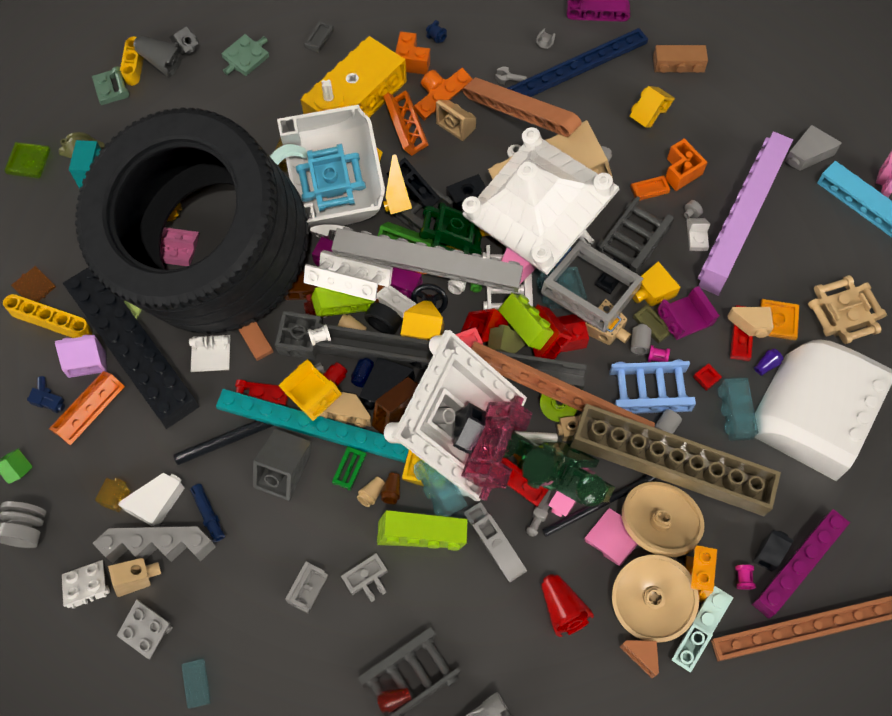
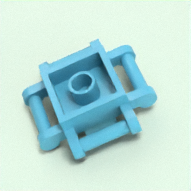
[296,144,366,211]

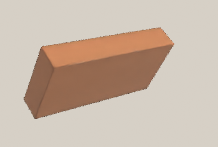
[238,322,273,361]

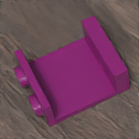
[657,286,720,340]

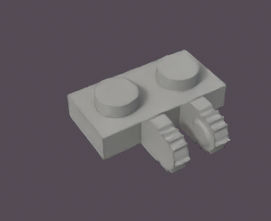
[341,553,388,602]

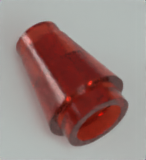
[377,687,411,714]

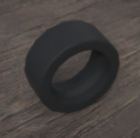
[364,302,402,335]

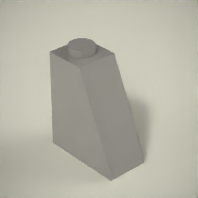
[785,125,842,171]

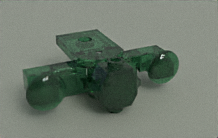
[491,427,615,507]

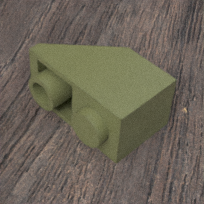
[487,325,526,354]

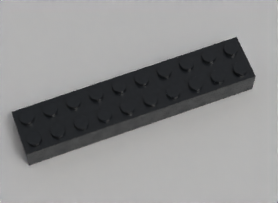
[63,267,199,429]

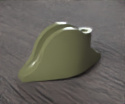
[59,132,105,158]

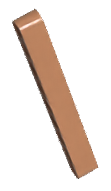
[462,77,582,137]

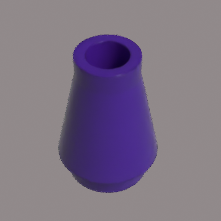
[754,348,784,376]

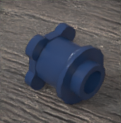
[426,20,447,43]

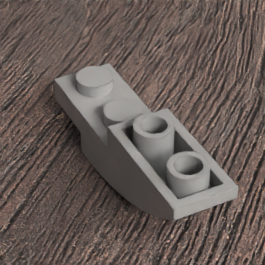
[464,502,527,583]

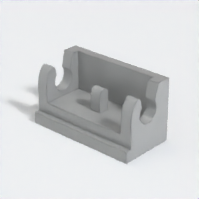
[285,561,328,613]

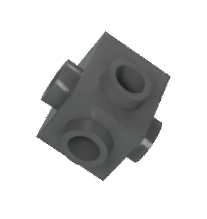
[169,26,199,54]

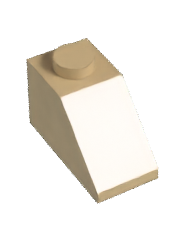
[728,307,774,338]

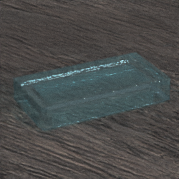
[181,659,211,709]

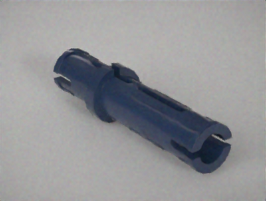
[190,484,225,542]

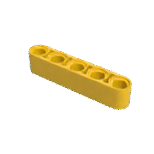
[3,294,92,338]

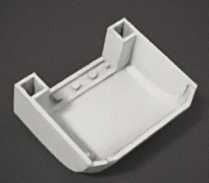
[277,105,385,232]
[753,339,892,481]

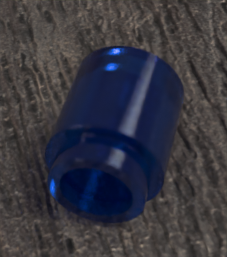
[351,358,374,388]

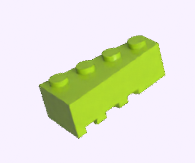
[377,510,468,551]

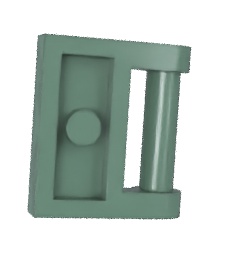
[92,66,129,105]

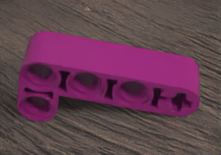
[567,0,630,22]

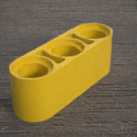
[120,37,144,86]

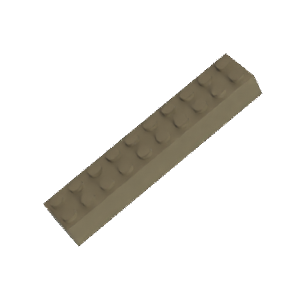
[570,404,781,516]

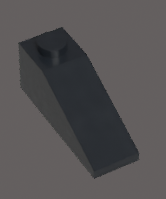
[386,157,440,208]

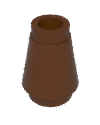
[380,472,400,504]

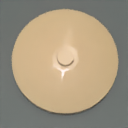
[622,482,704,557]
[612,555,699,643]

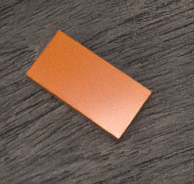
[630,176,670,201]

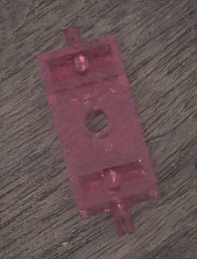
[461,396,532,501]

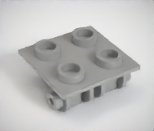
[117,599,173,660]

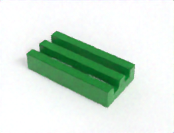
[332,446,367,491]

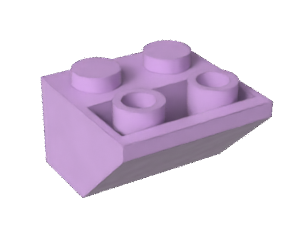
[55,335,107,378]

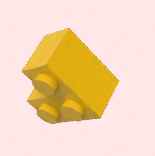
[630,86,675,128]

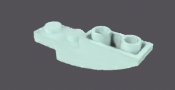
[671,586,734,673]

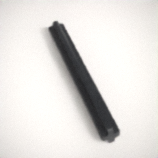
[173,420,274,465]

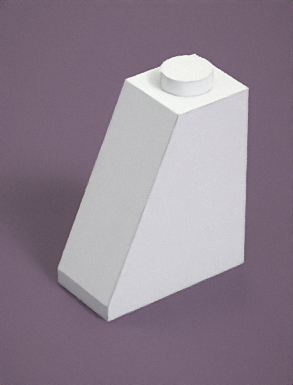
[118,473,185,527]

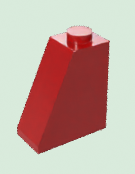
[533,304,572,360]

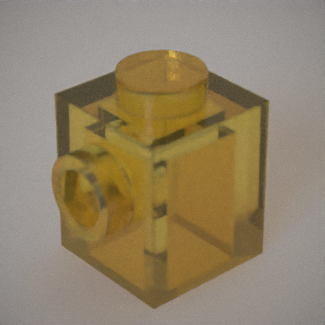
[95,478,130,512]

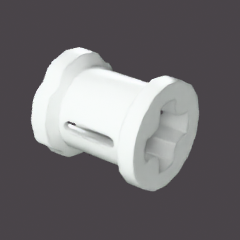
[308,324,331,346]

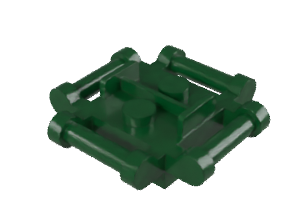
[419,202,482,255]

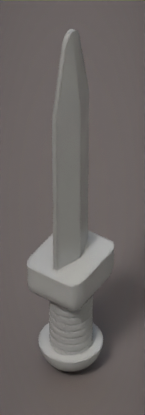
[526,470,562,537]

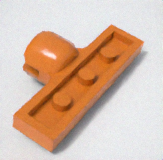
[414,68,472,121]

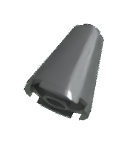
[133,35,184,77]

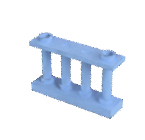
[609,359,696,414]

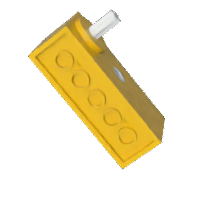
[300,36,407,118]

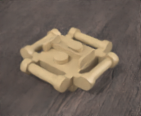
[808,275,887,344]

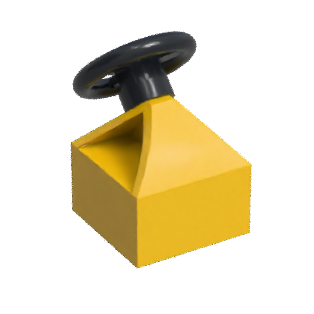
[401,283,448,340]

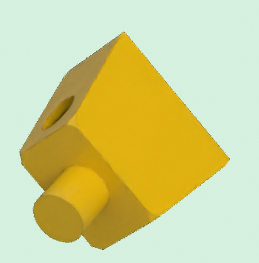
[633,261,681,306]

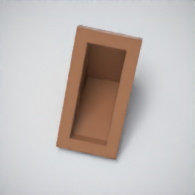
[620,640,659,679]

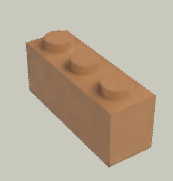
[653,45,708,73]

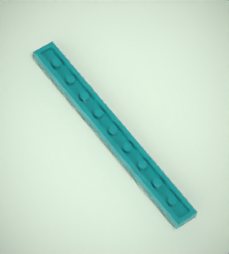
[216,389,409,463]

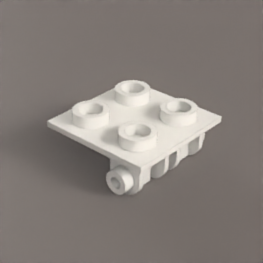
[189,335,230,372]
[62,560,110,609]

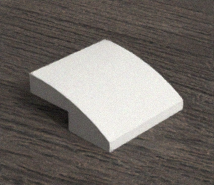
[310,224,349,240]

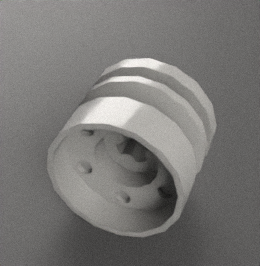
[0,501,46,548]

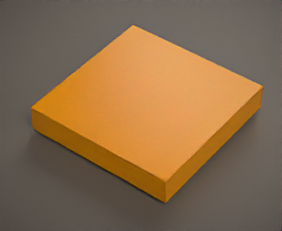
[760,299,799,341]

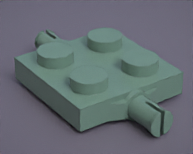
[221,34,269,76]

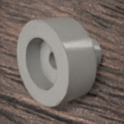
[684,200,703,219]

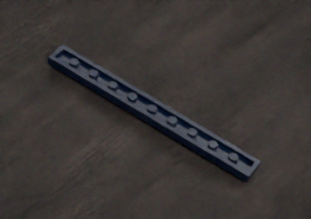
[507,28,648,97]

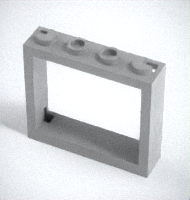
[541,240,644,333]

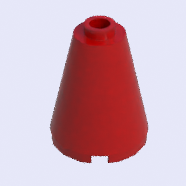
[541,574,594,637]

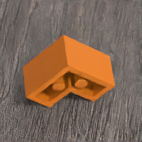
[395,31,430,75]
[665,138,708,191]

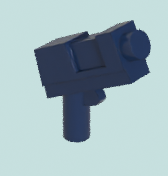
[27,376,65,413]

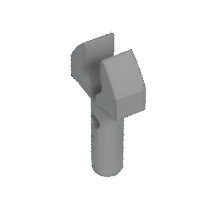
[495,67,527,85]

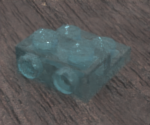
[537,267,587,309]

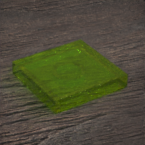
[4,142,50,178]

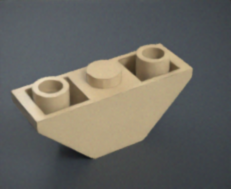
[319,392,372,427]

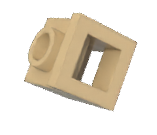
[556,414,581,441]

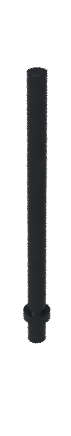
[542,474,658,537]

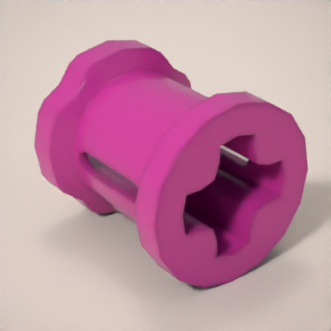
[647,345,670,362]
[735,565,756,590]

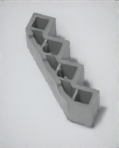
[93,526,216,563]

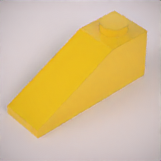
[383,155,412,214]

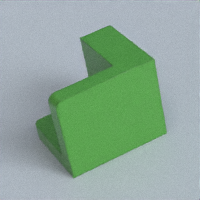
[0,449,32,484]

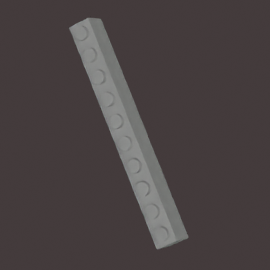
[331,227,523,293]

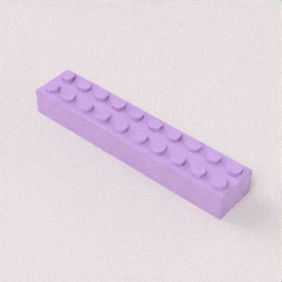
[698,131,793,296]

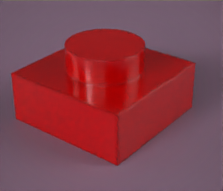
[693,363,722,391]

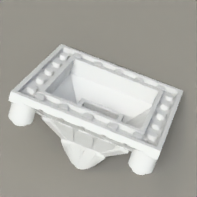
[462,127,619,275]
[384,330,527,501]

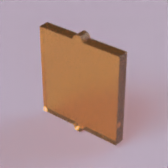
[11,266,56,302]

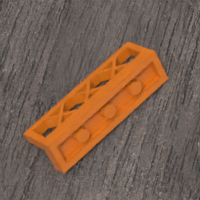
[383,90,429,156]
[49,371,125,445]

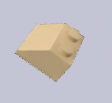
[436,100,476,141]

